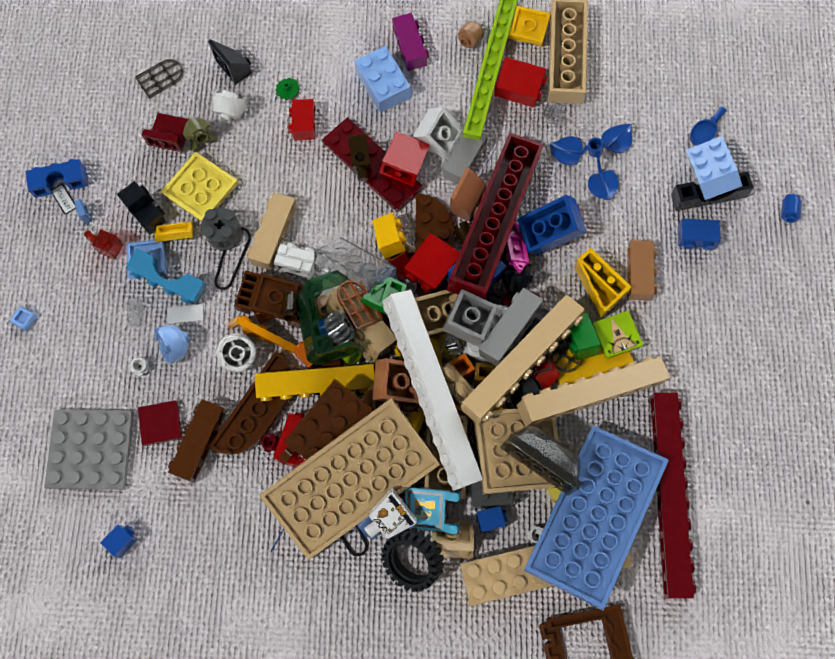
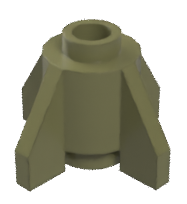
[183,117,218,152]

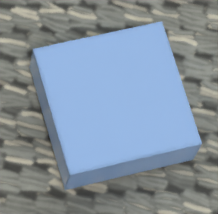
[9,306,38,332]

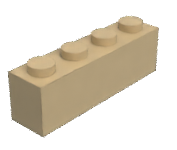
[247,192,297,271]

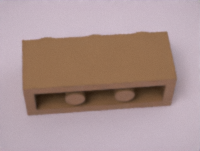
[627,240,657,301]

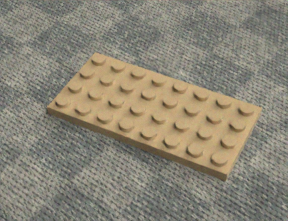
[259,398,440,560]

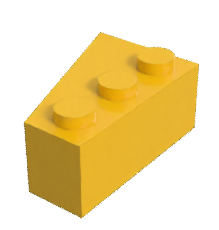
[574,247,632,319]

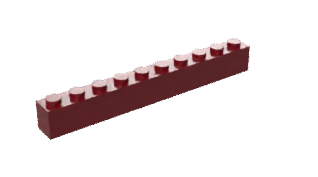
[650,393,696,599]

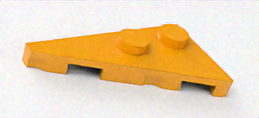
[227,315,296,353]

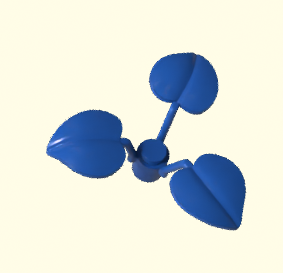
[550,124,632,200]

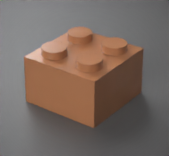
[372,358,419,405]

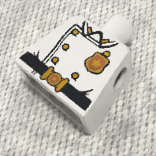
[365,487,417,539]

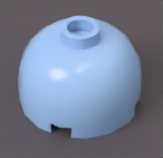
[154,325,190,365]

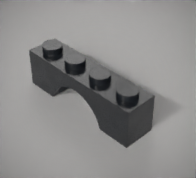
[671,172,754,211]

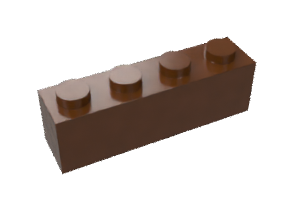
[168,399,227,484]

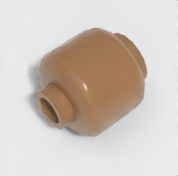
[458,21,484,48]

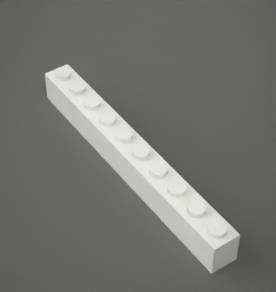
[382,290,483,491]

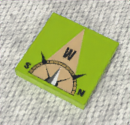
[592,311,643,359]

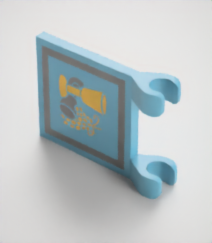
[405,487,461,534]

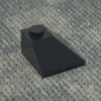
[208,39,252,84]

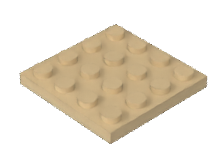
[474,409,565,495]

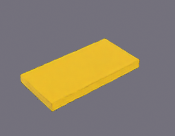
[547,348,634,385]

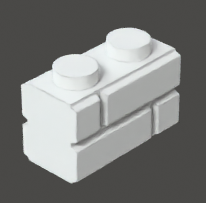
[274,243,318,279]

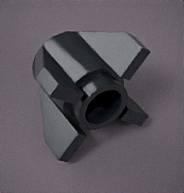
[502,260,533,294]

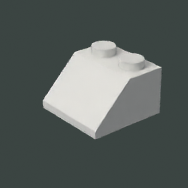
[413,107,464,159]

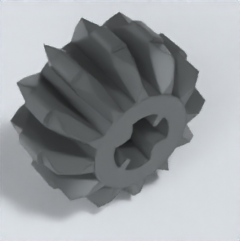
[324,311,356,346]

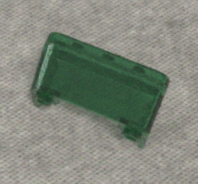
[296,270,364,365]

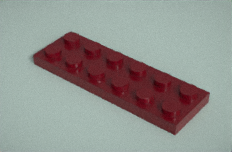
[322,117,423,212]

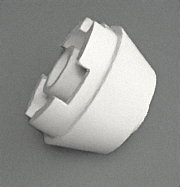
[212,89,247,120]
[217,333,256,372]

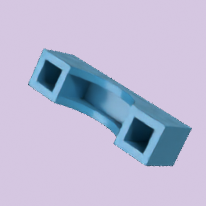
[126,248,207,305]

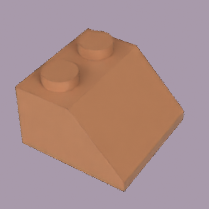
[450,167,486,222]

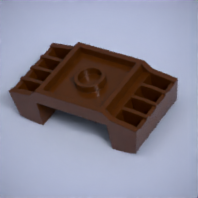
[234,270,316,329]

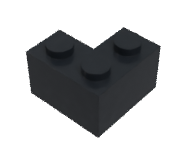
[117,181,167,235]

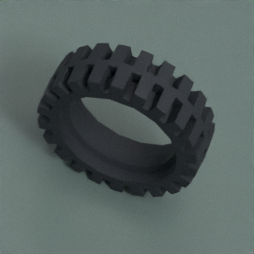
[381,528,444,592]

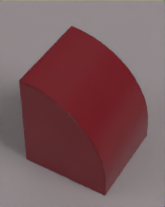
[385,252,409,281]

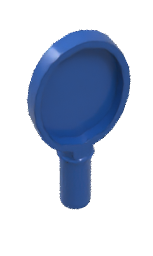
[690,107,726,146]

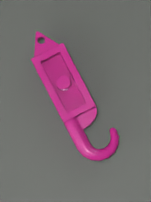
[505,221,529,274]

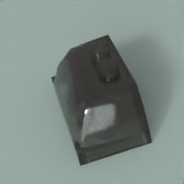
[500,425,583,496]

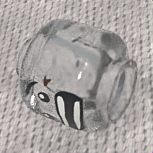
[437,331,465,360]

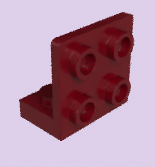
[142,113,189,153]

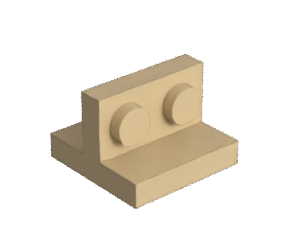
[432,520,474,559]

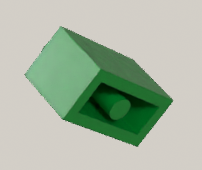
[567,313,601,361]

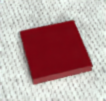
[138,400,182,446]

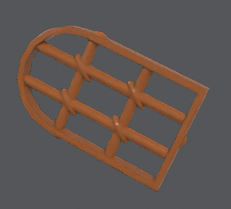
[337,280,383,331]

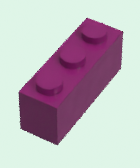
[392,13,429,71]

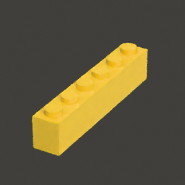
[254,364,375,401]

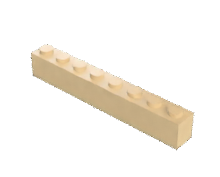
[461,294,585,425]
[517,356,670,427]

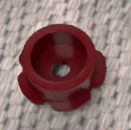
[261,434,280,453]

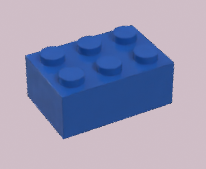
[517,195,587,256]

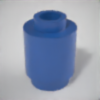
[781,194,802,223]

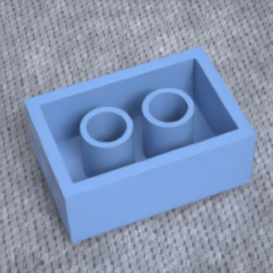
[354,46,411,113]
[686,136,742,200]

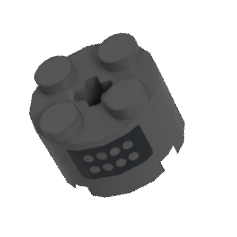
[201,208,243,251]

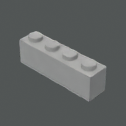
[478,288,543,367]

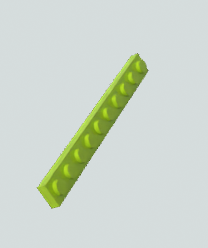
[462,0,518,141]

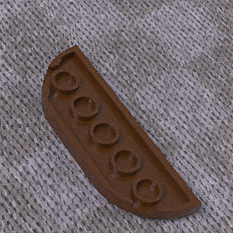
[415,193,454,296]
[208,351,291,455]

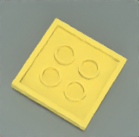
[161,152,238,222]

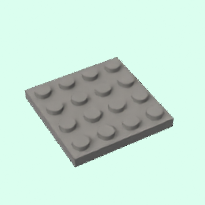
[44,410,134,490]

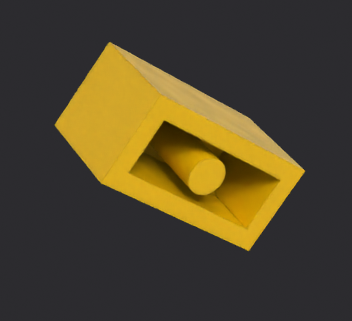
[372,212,407,259]

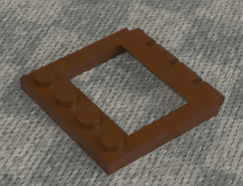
[539,604,633,659]

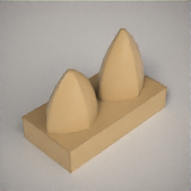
[441,363,474,406]

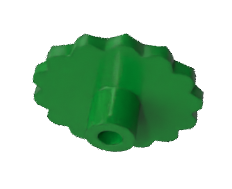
[275,78,300,100]

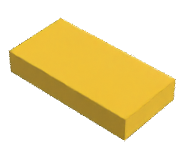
[154,221,194,242]

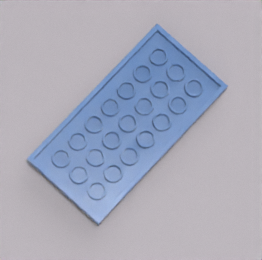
[524,425,669,611]

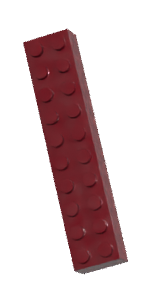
[447,132,544,300]

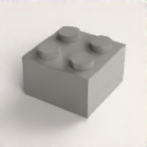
[442,289,498,347]

